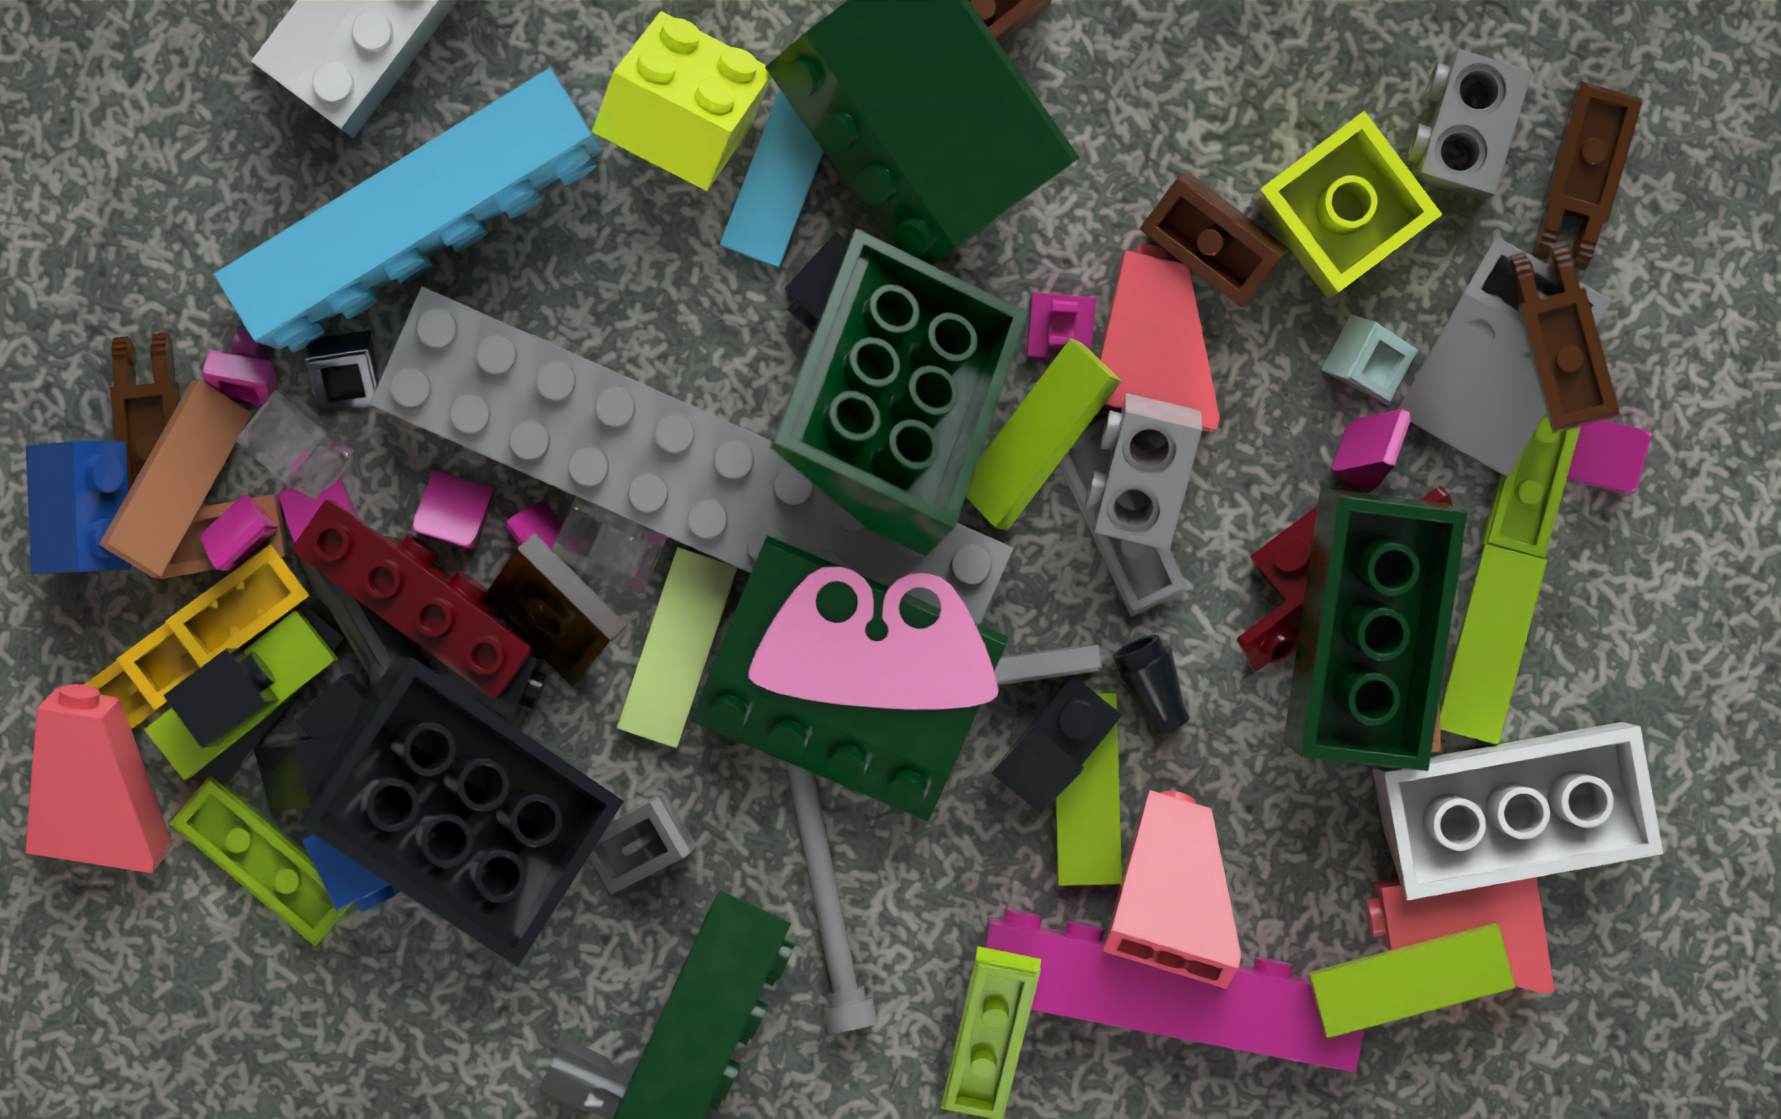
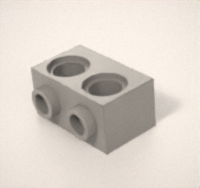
[1406,49,1533,202]
[1085,393,1202,550]

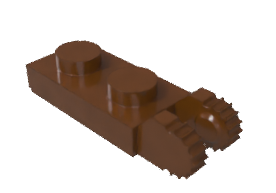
[1532,81,1643,271]
[1509,242,1620,434]
[110,332,181,492]

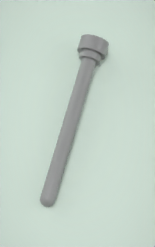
[786,762,878,1033]

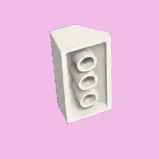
[251,0,458,139]
[1372,722,1663,900]

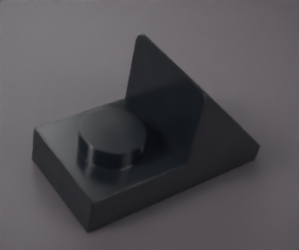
[991,675,1123,814]

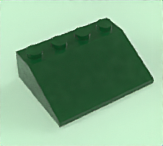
[765,0,1080,266]
[770,228,1028,556]
[691,535,1009,822]

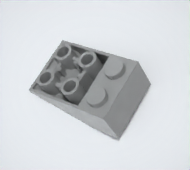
[1398,237,1612,477]

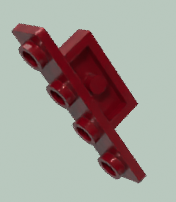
[1237,482,1453,671]
[292,500,532,698]

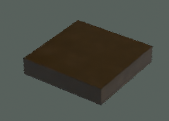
[484,533,627,687]

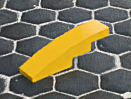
[84,544,310,730]

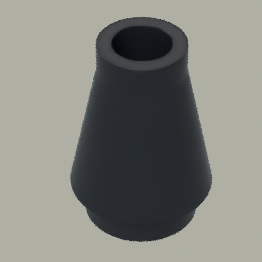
[1112,634,1190,734]

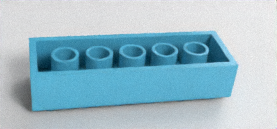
[214,67,603,352]

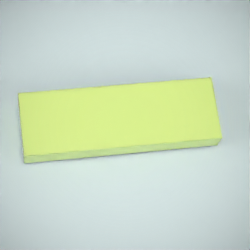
[617,547,738,748]

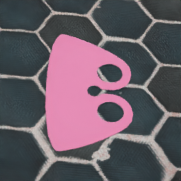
[749,566,998,709]

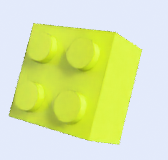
[591,11,772,191]
[1252,111,1442,299]

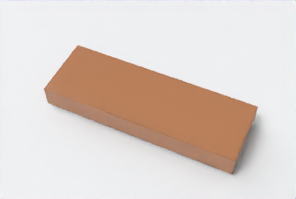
[99,379,252,578]

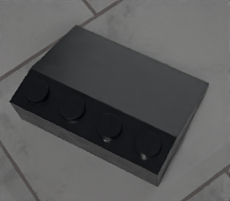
[298,656,624,967]

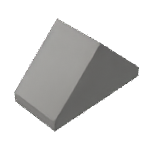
[589,791,696,895]

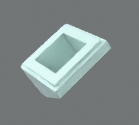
[1322,315,1418,406]

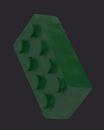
[1283,488,1468,771]
[613,890,795,1119]

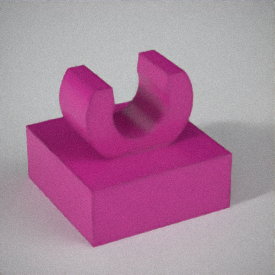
[1026,292,1096,359]
[202,329,279,410]

